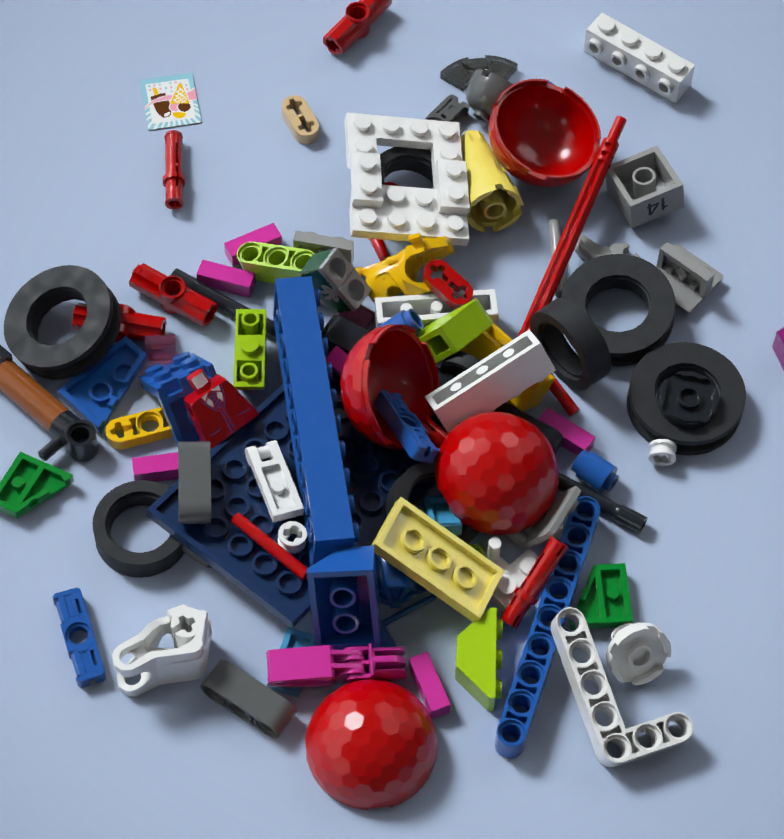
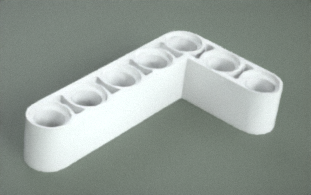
[550,607,694,768]

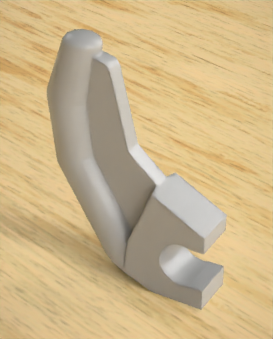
[574,235,640,262]

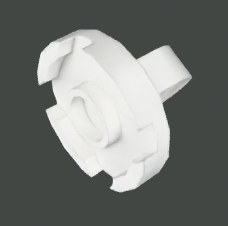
[606,622,672,685]

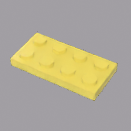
[371,497,505,622]

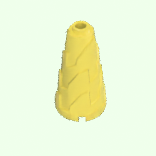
[460,130,524,232]

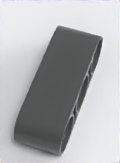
[178,442,211,524]
[200,660,297,739]

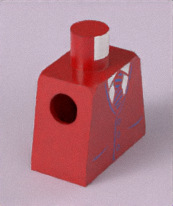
[184,369,259,449]

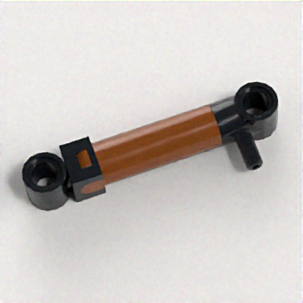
[0,345,99,462]

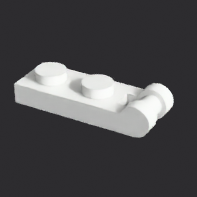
[245,440,304,523]

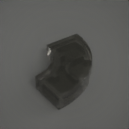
[440,55,518,91]

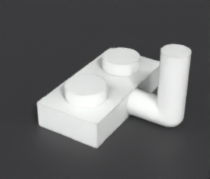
[487,537,538,612]

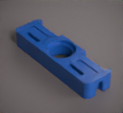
[373,390,440,463]
[53,588,106,688]

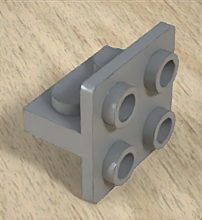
[656,241,723,315]

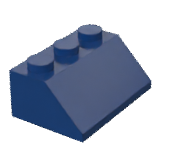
[307,546,382,650]

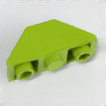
[418,298,494,363]
[233,309,267,390]
[455,607,503,711]

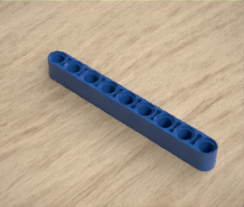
[495,496,600,759]

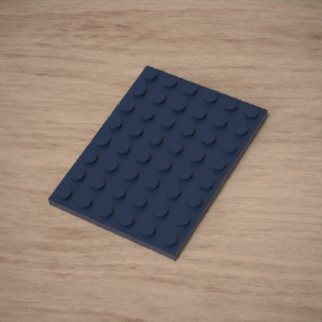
[147,371,437,628]

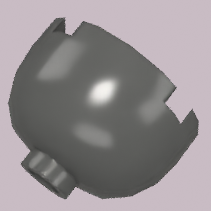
[466,69,513,123]

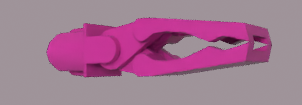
[266,643,407,687]

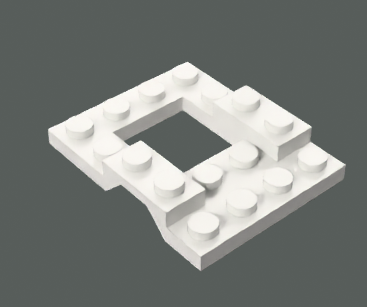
[344,113,470,246]

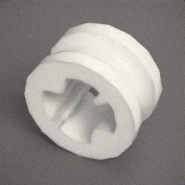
[648,439,677,466]
[278,521,307,554]

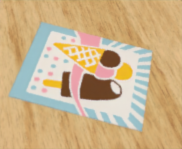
[140,72,202,130]

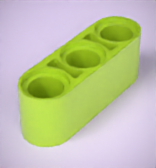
[236,242,320,284]

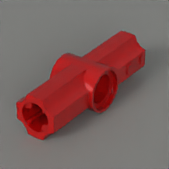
[323,0,392,56]
[129,263,218,327]
[72,303,167,344]

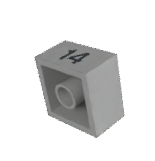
[606,146,684,228]

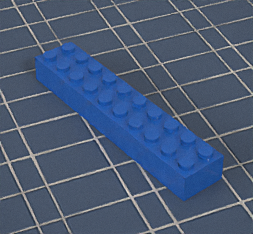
[273,276,359,567]

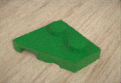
[0,451,74,519]
[569,563,633,630]

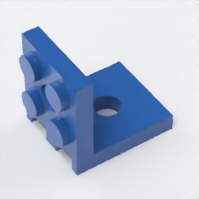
[138,352,217,447]

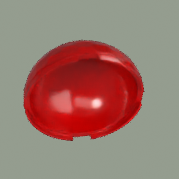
[488,79,601,187]
[340,324,439,450]
[435,412,559,536]
[305,679,438,810]

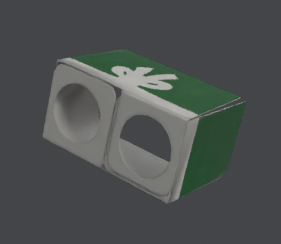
[299,248,372,314]

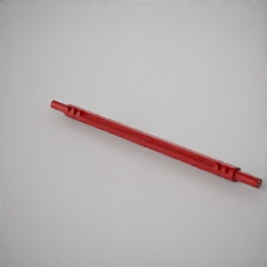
[517,116,627,337]

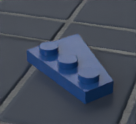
[57,336,147,434]

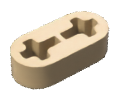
[282,95,319,144]

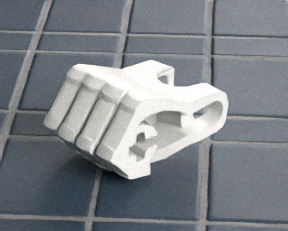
[112,604,212,696]

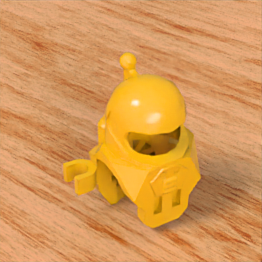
[355,233,455,303]

